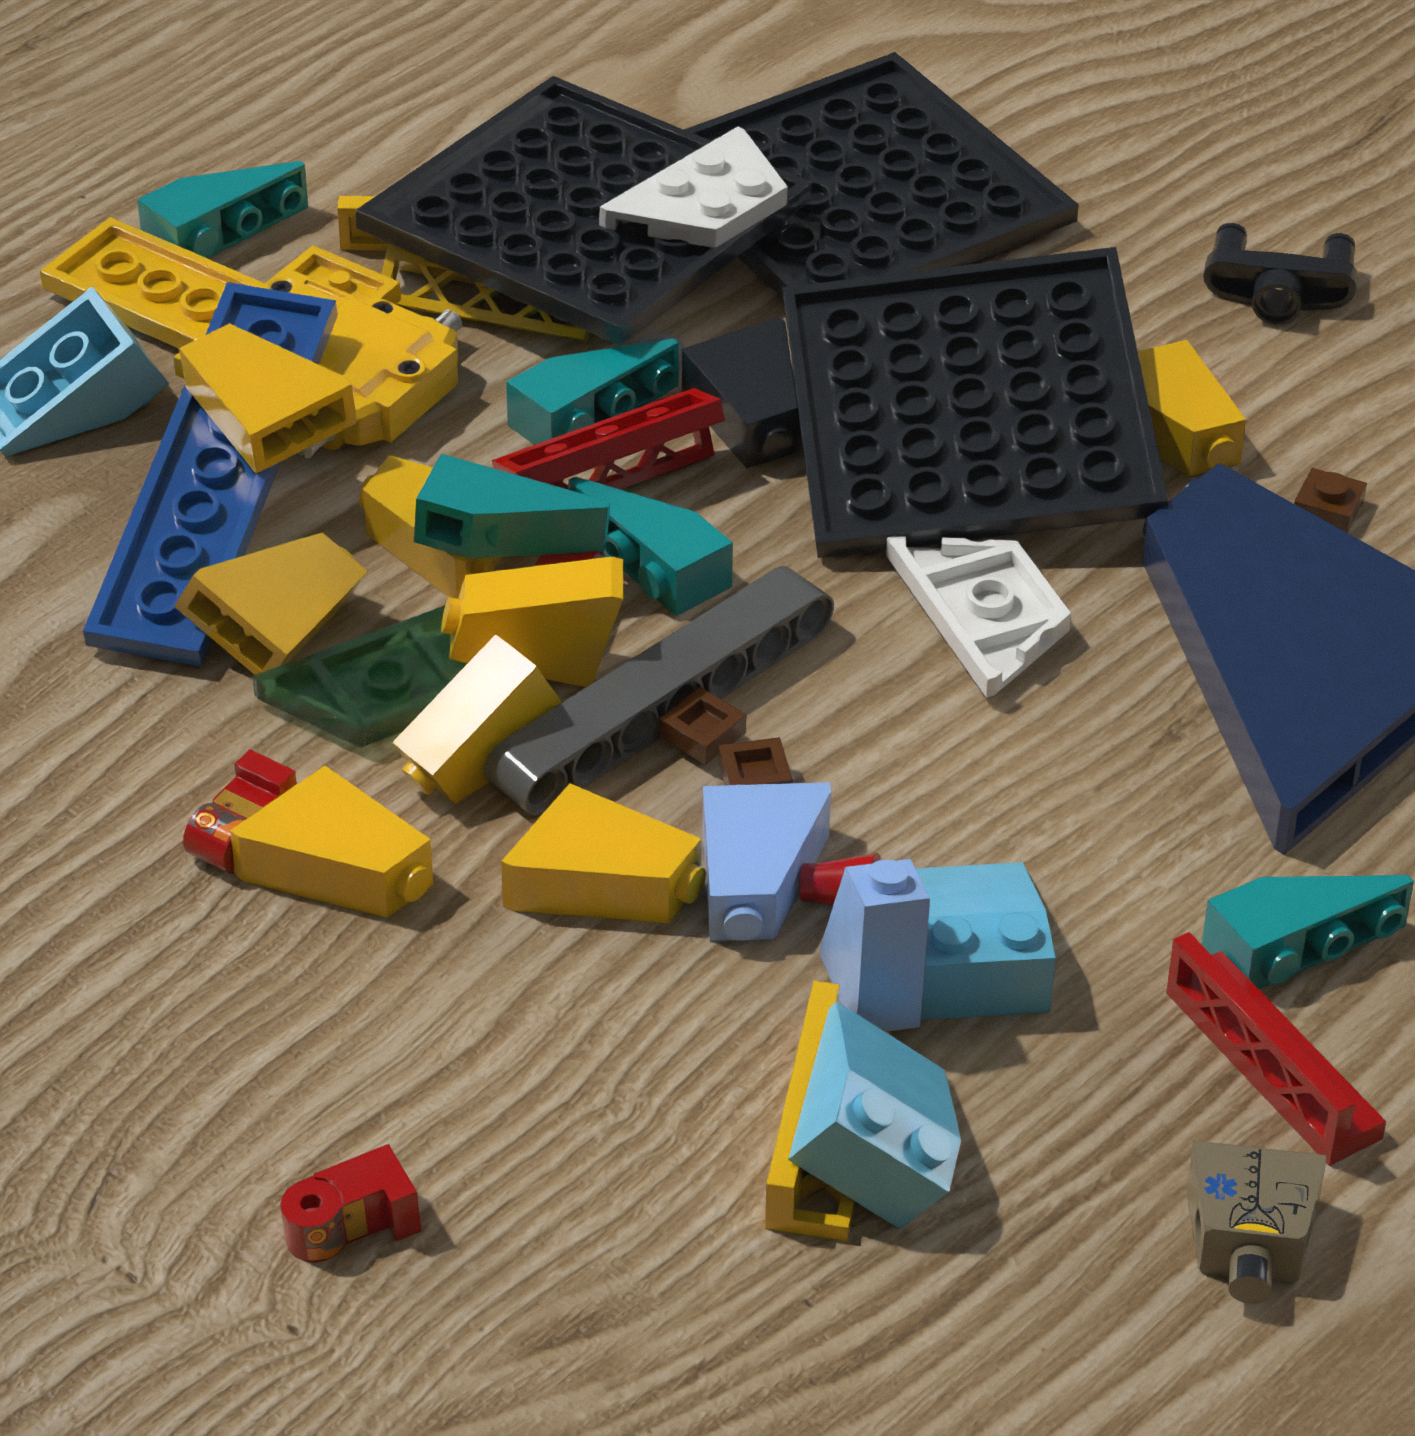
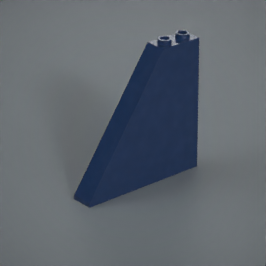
[1142,463,1415,855]

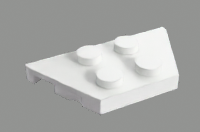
[599,127,788,248]
[886,536,1071,698]

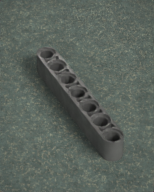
[484,566,834,816]

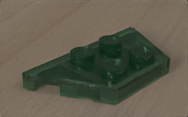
[253,605,468,748]

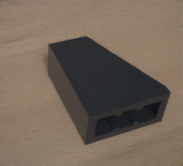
[682,317,798,469]

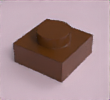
[1294,468,1367,533]
[659,687,747,765]
[719,737,793,785]

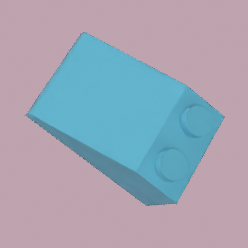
[0,286,169,457]
[915,862,1056,1020]
[788,1001,961,1229]

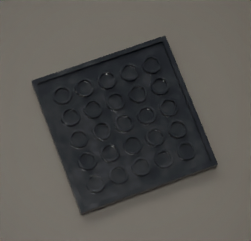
[684,52,1079,300]
[356,76,812,346]
[782,247,1168,558]

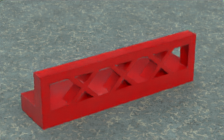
[492,388,725,490]
[1166,932,1386,1166]

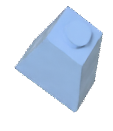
[702,782,831,941]
[820,859,930,1032]

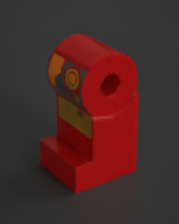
[183,749,297,874]
[280,1144,422,1263]

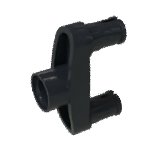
[1203,223,1358,325]

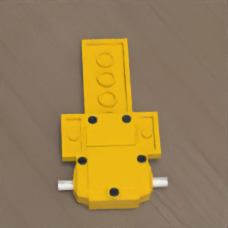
[40,217,462,458]

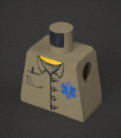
[1187,1140,1326,1304]

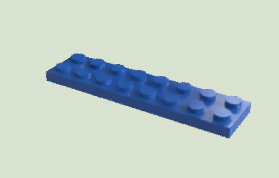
[83,282,338,666]

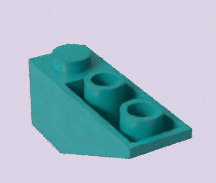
[137,161,308,258]
[506,338,679,445]
[414,454,611,558]
[568,477,733,616]
[1202,875,1414,989]

